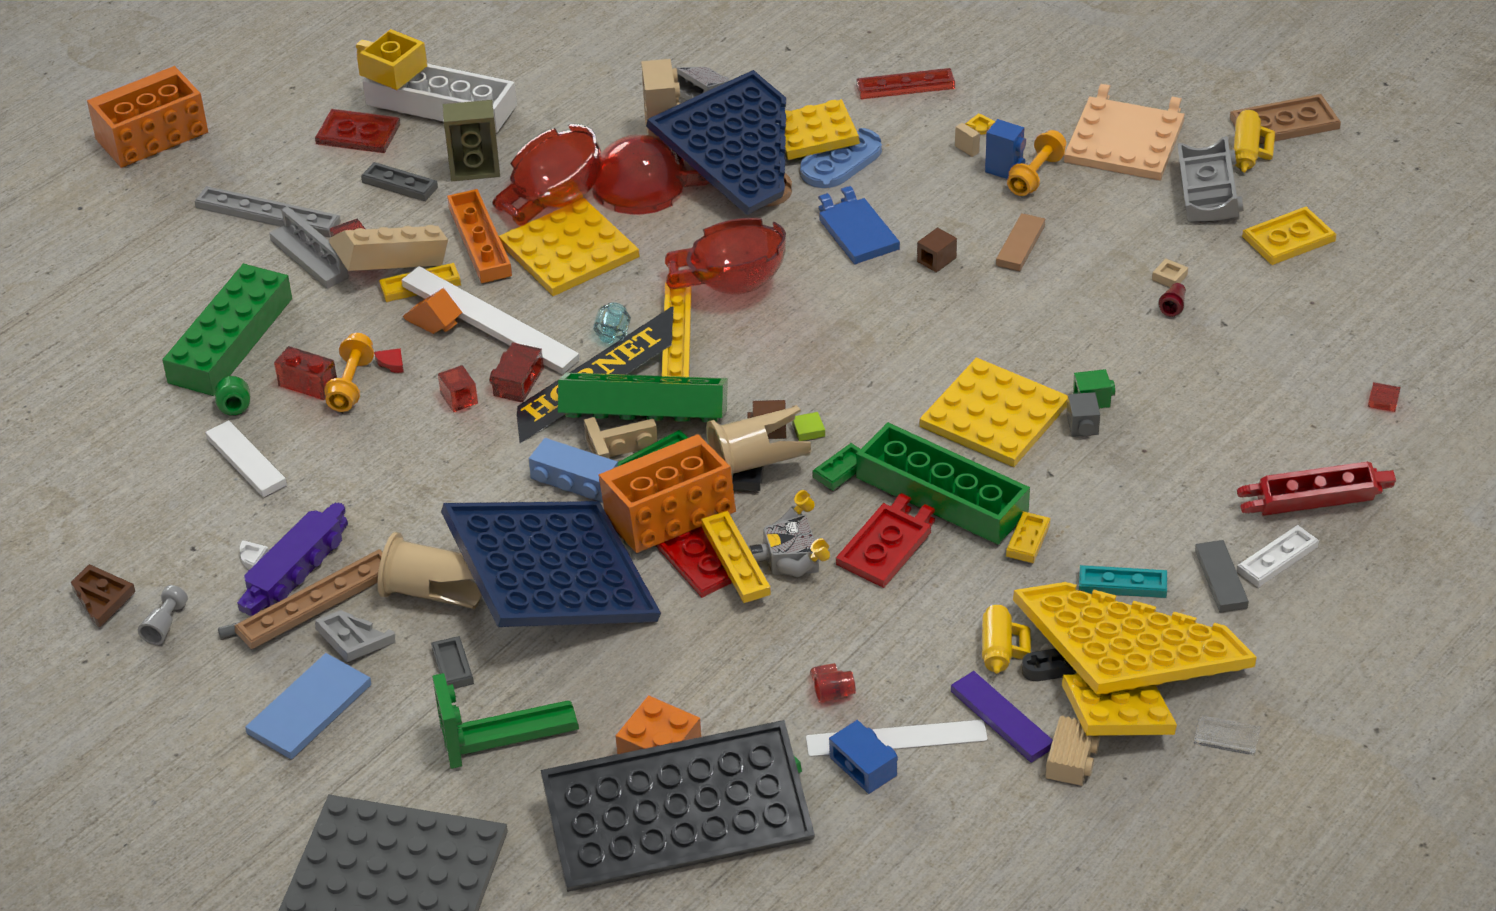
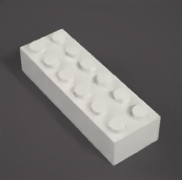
[363,64,517,133]

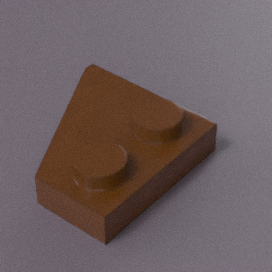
[71,564,136,627]

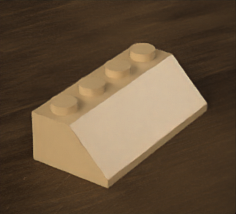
[329,225,448,271]

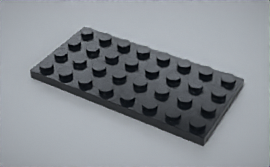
[541,720,815,892]

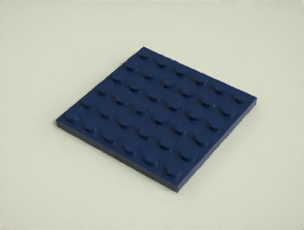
[441,501,661,627]

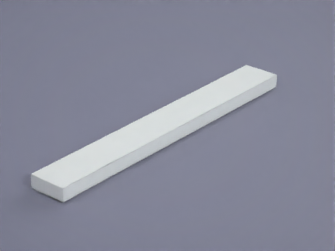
[402,266,579,375]

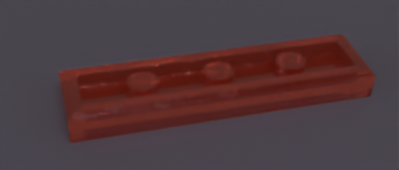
[856,68,955,99]

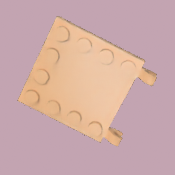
[1064,84,1185,181]

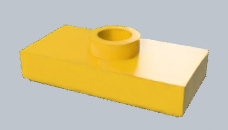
[1006,511,1051,563]

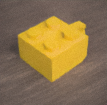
[356,29,427,90]

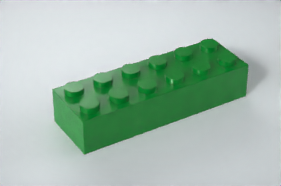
[162,263,292,396]
[558,373,728,422]
[856,422,1030,545]

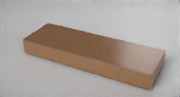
[996,213,1046,271]

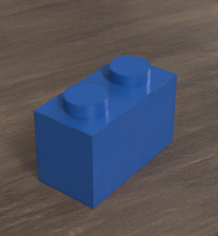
[985,119,1026,179]
[829,720,898,794]

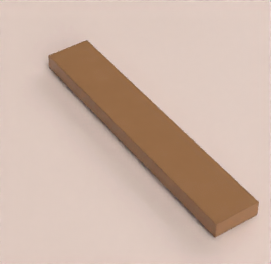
[235,549,383,650]

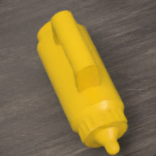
[1233,110,1275,172]
[982,605,1031,674]

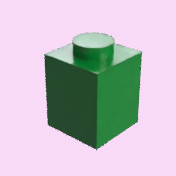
[1073,369,1116,409]

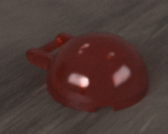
[492,124,602,226]
[591,134,710,215]
[665,218,786,295]

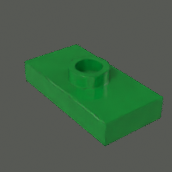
[812,443,860,491]

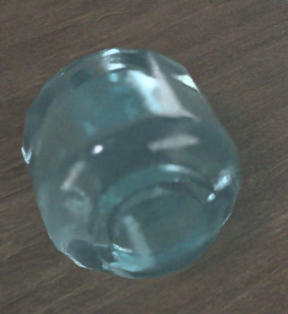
[593,302,631,343]

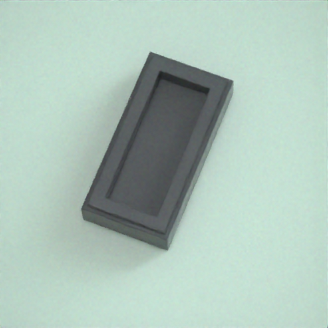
[431,636,474,689]

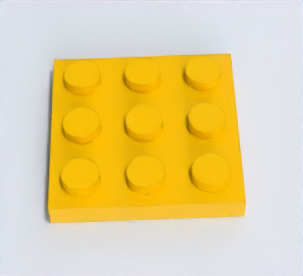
[785,99,860,160]
[1062,673,1177,736]

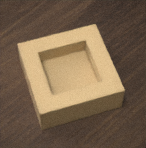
[955,123,980,157]
[1152,258,1188,288]

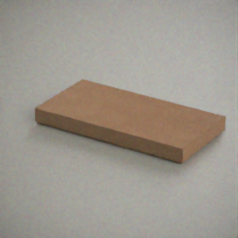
[1230,94,1341,144]

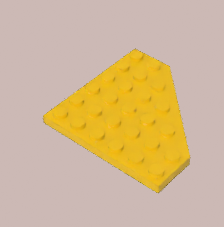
[1013,582,1257,694]

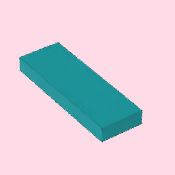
[1079,565,1167,598]

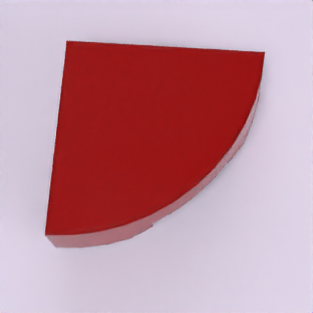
[374,348,404,373]

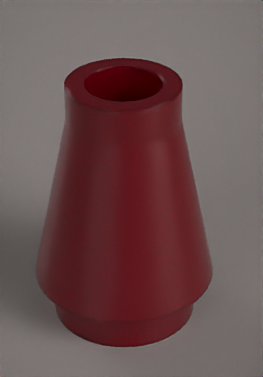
[1158,283,1186,317]

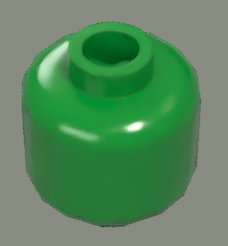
[215,376,250,416]

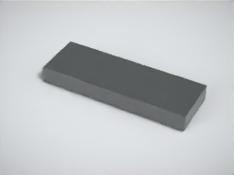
[361,162,438,202]
[1195,540,1249,612]

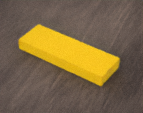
[379,263,461,302]

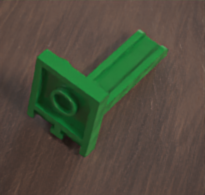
[432,673,579,769]

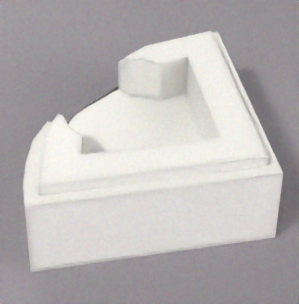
[240,540,269,570]

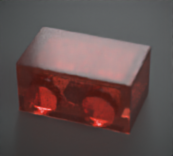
[489,342,544,403]
[274,346,337,400]

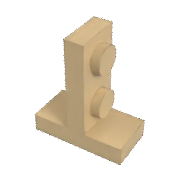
[584,417,658,459]

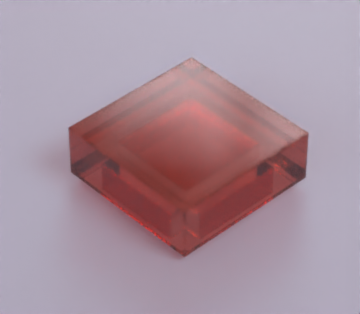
[1368,382,1401,412]

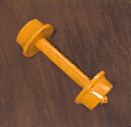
[1007,130,1067,196]
[324,333,374,412]

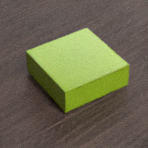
[792,412,825,441]

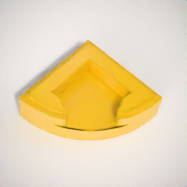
[965,113,995,135]

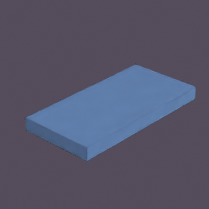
[245,653,372,760]

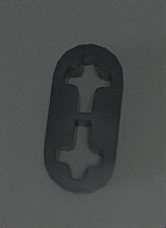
[1022,648,1076,681]

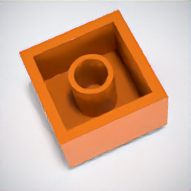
[615,695,701,754]

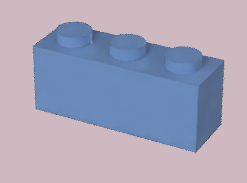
[528,438,618,502]

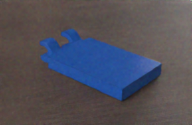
[818,186,900,265]

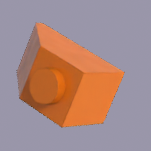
[403,287,463,334]

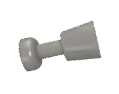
[137,585,188,645]

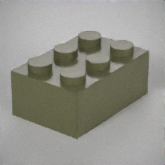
[443,100,500,182]

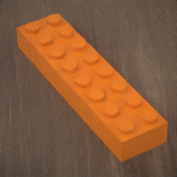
[447,189,512,283]

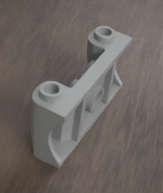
[1177,136,1244,222]

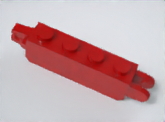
[1236,461,1396,516]

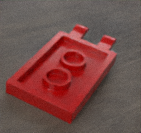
[836,493,935,588]

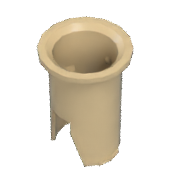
[706,405,811,475]
[377,532,482,609]

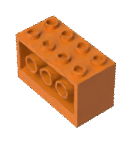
[87,66,208,168]
[598,434,736,553]

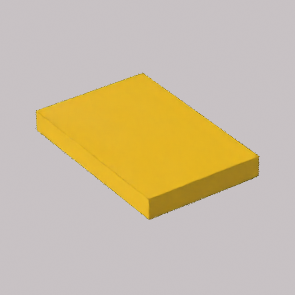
[1242,206,1336,265]

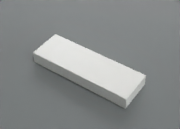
[1237,525,1319,588]

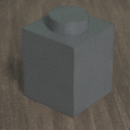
[1066,393,1100,437]

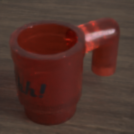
[810,663,856,703]

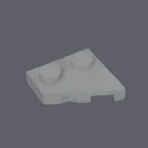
[315,610,395,662]

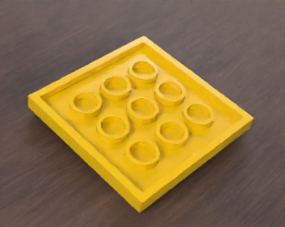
[499,198,640,296]
[919,357,1068,467]

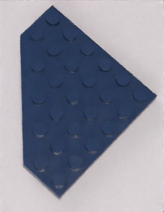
[646,70,786,215]

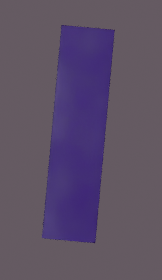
[951,671,1053,763]

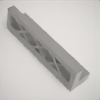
[269,206,348,289]

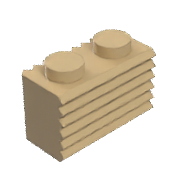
[1046,715,1100,786]

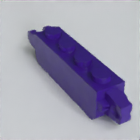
[237,502,348,616]

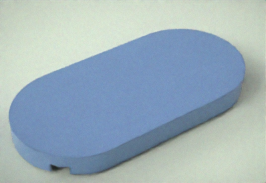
[800,128,882,188]

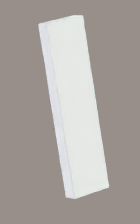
[205,420,287,498]

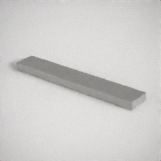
[194,186,341,237]

